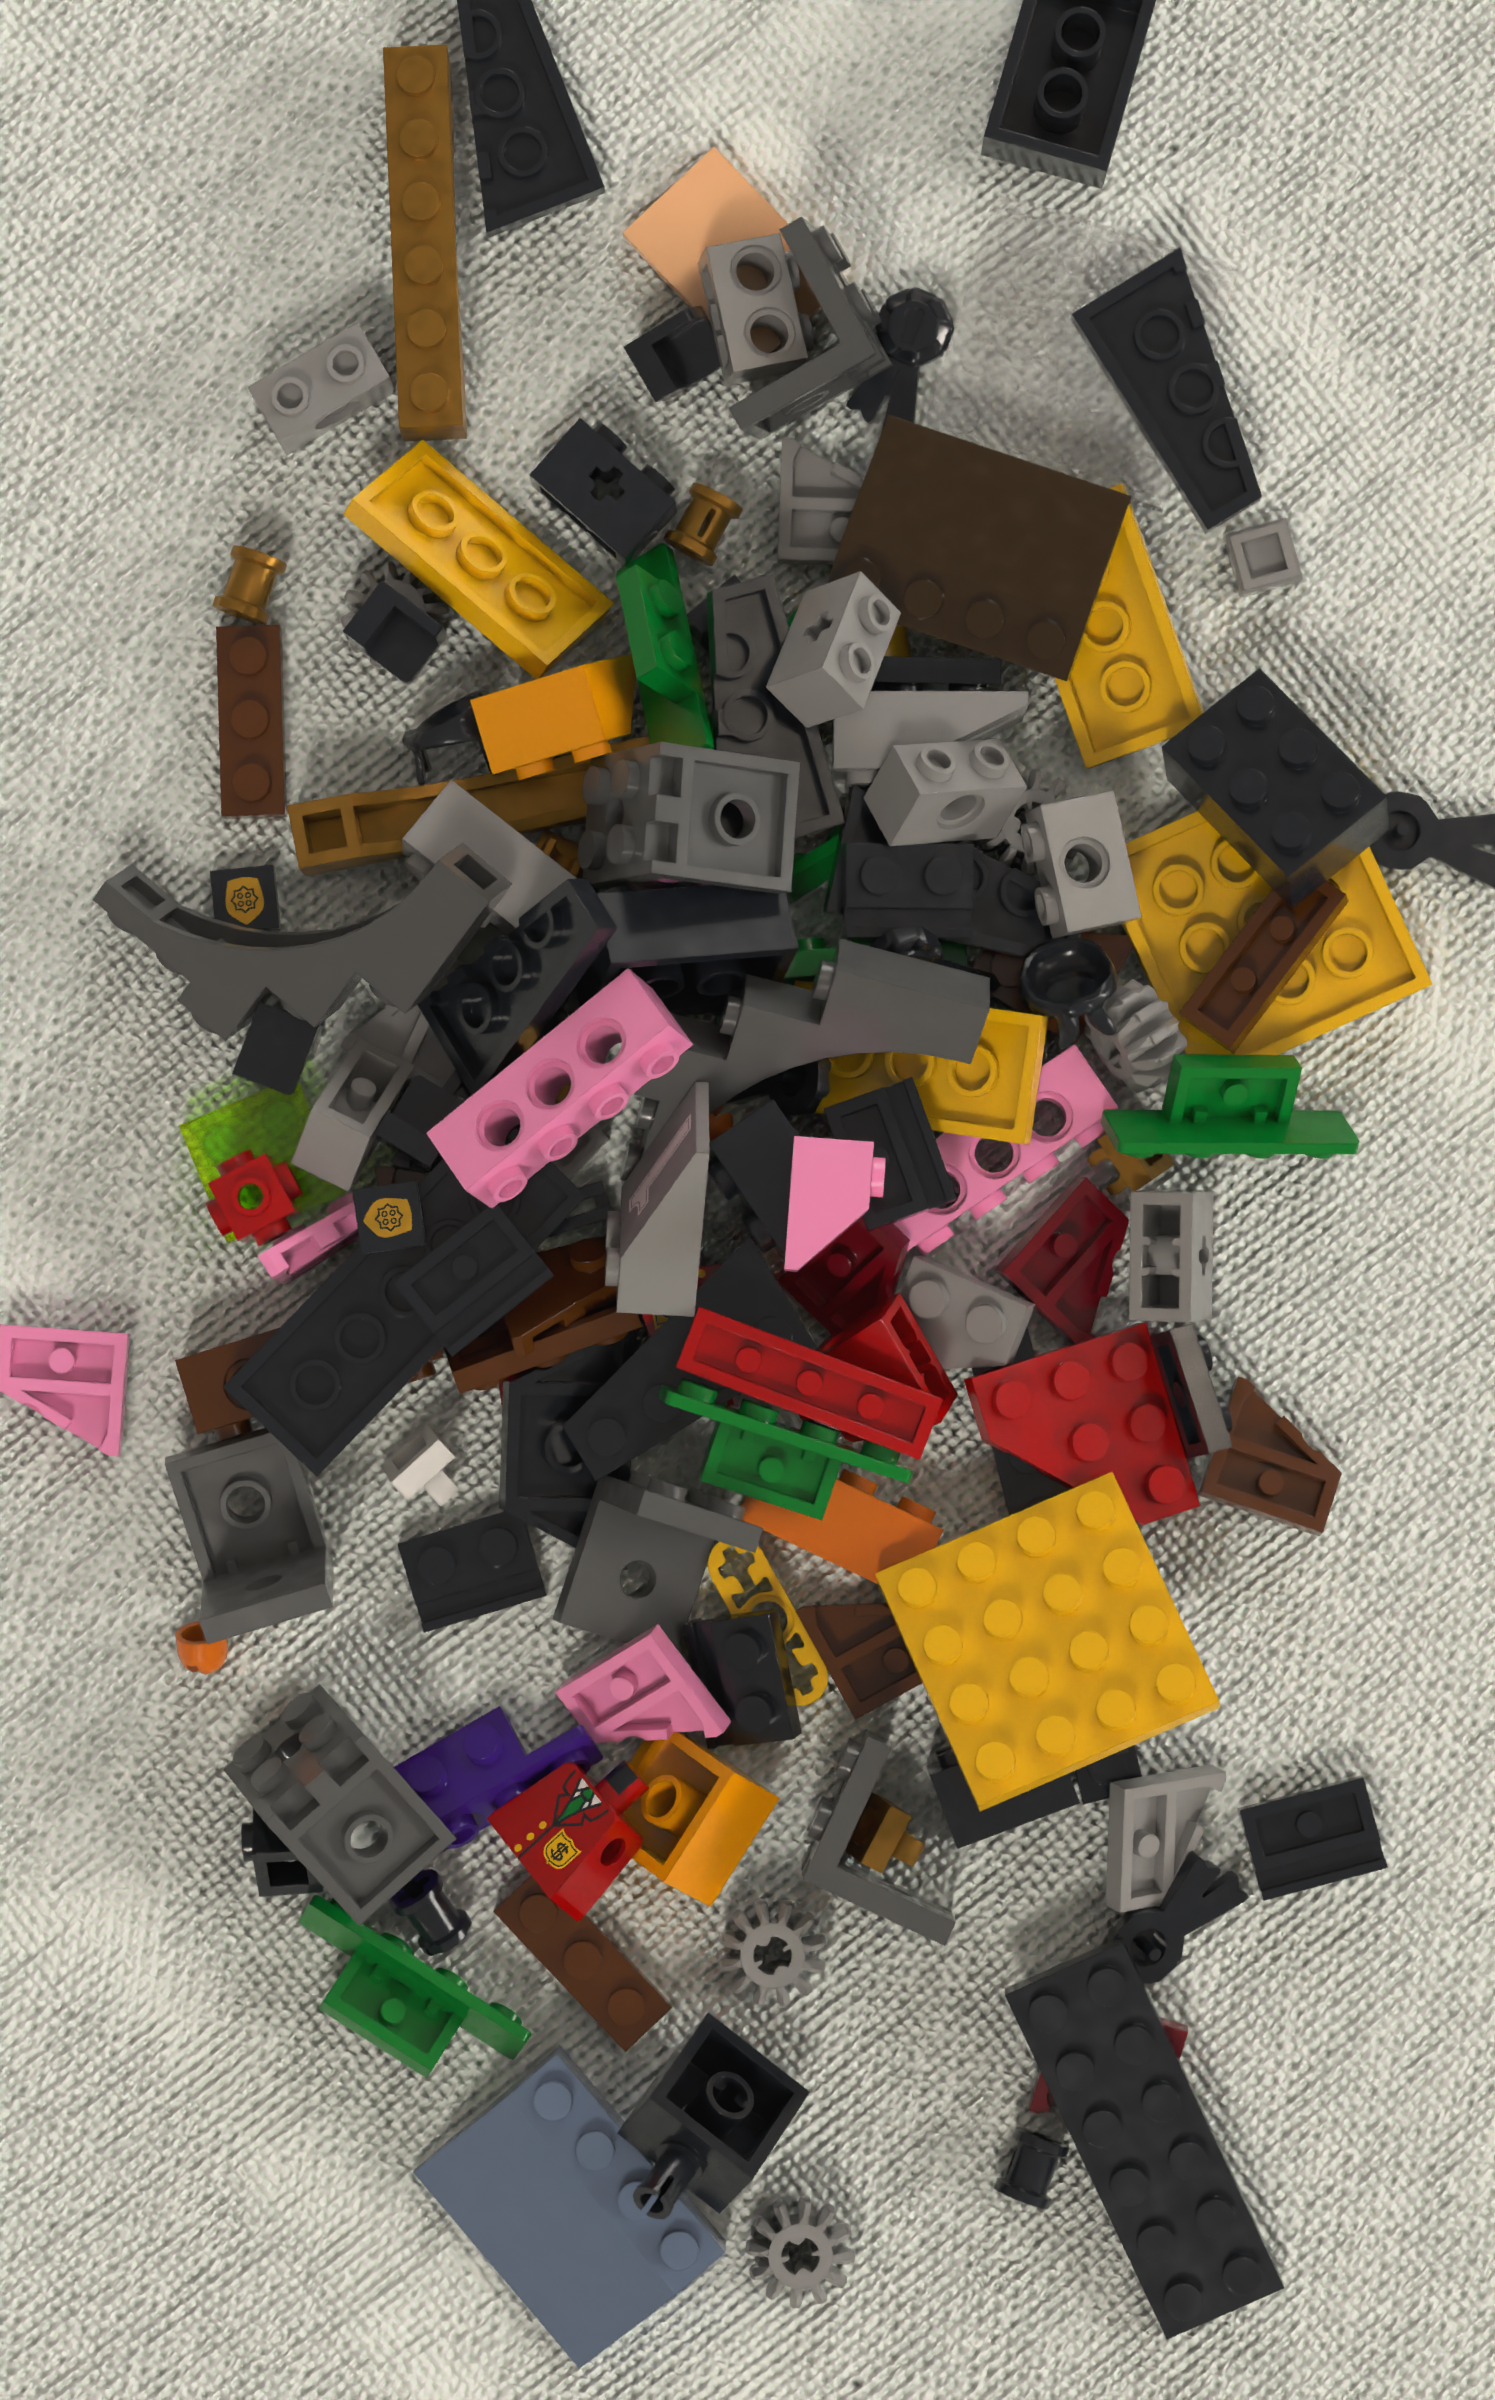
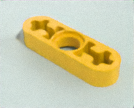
[708,1542,828,1706]

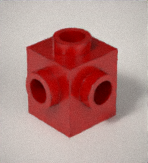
[205,1149,303,1247]

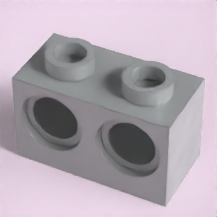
[697,233,814,386]

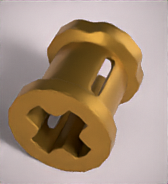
[663,482,743,566]
[212,545,287,625]

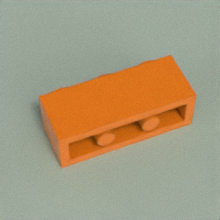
[741,1469,944,1584]

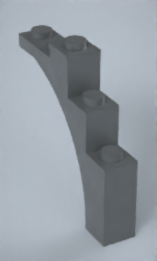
[92,842,512,1041]
[620,938,990,1181]

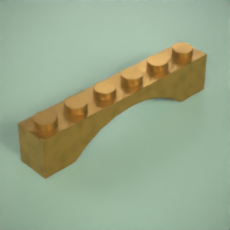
[383,45,467,442]
[287,736,650,876]

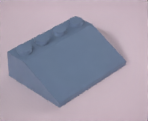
[413,2045,726,2369]

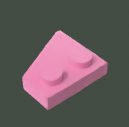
[258,1191,359,1285]
[0,1324,131,1457]
[555,1624,731,1743]

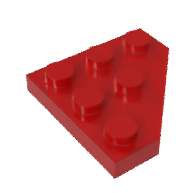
[964,1322,1201,1525]

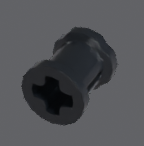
[389,1869,472,1956]
[994,2127,1070,2209]

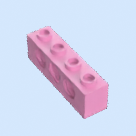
[426,968,693,1208]
[894,1044,1118,1256]

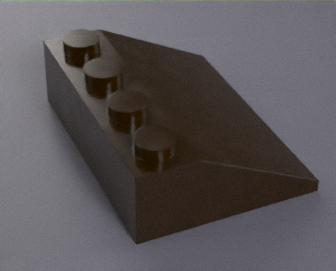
[827,414,1132,681]

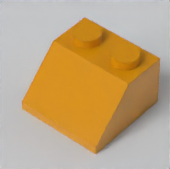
[470,654,636,780]
[623,1732,780,1907]

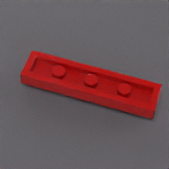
[676,1306,943,1460]

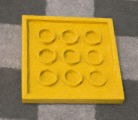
[1122,811,1433,1055]
[875,1472,1220,1812]

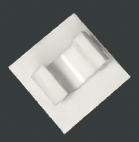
[381,1423,460,1506]

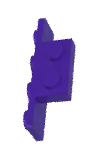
[368,1706,603,1854]

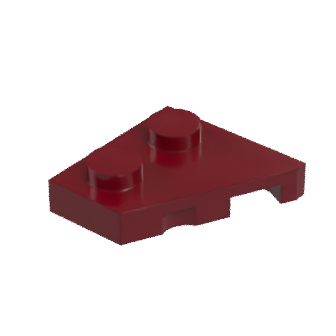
[994,1175,1129,1344]
[777,1217,910,1335]

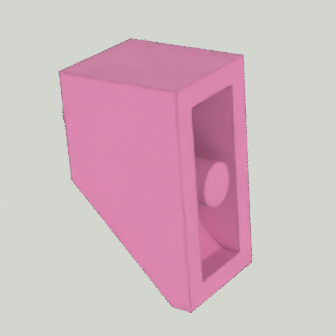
[784,1136,886,1272]

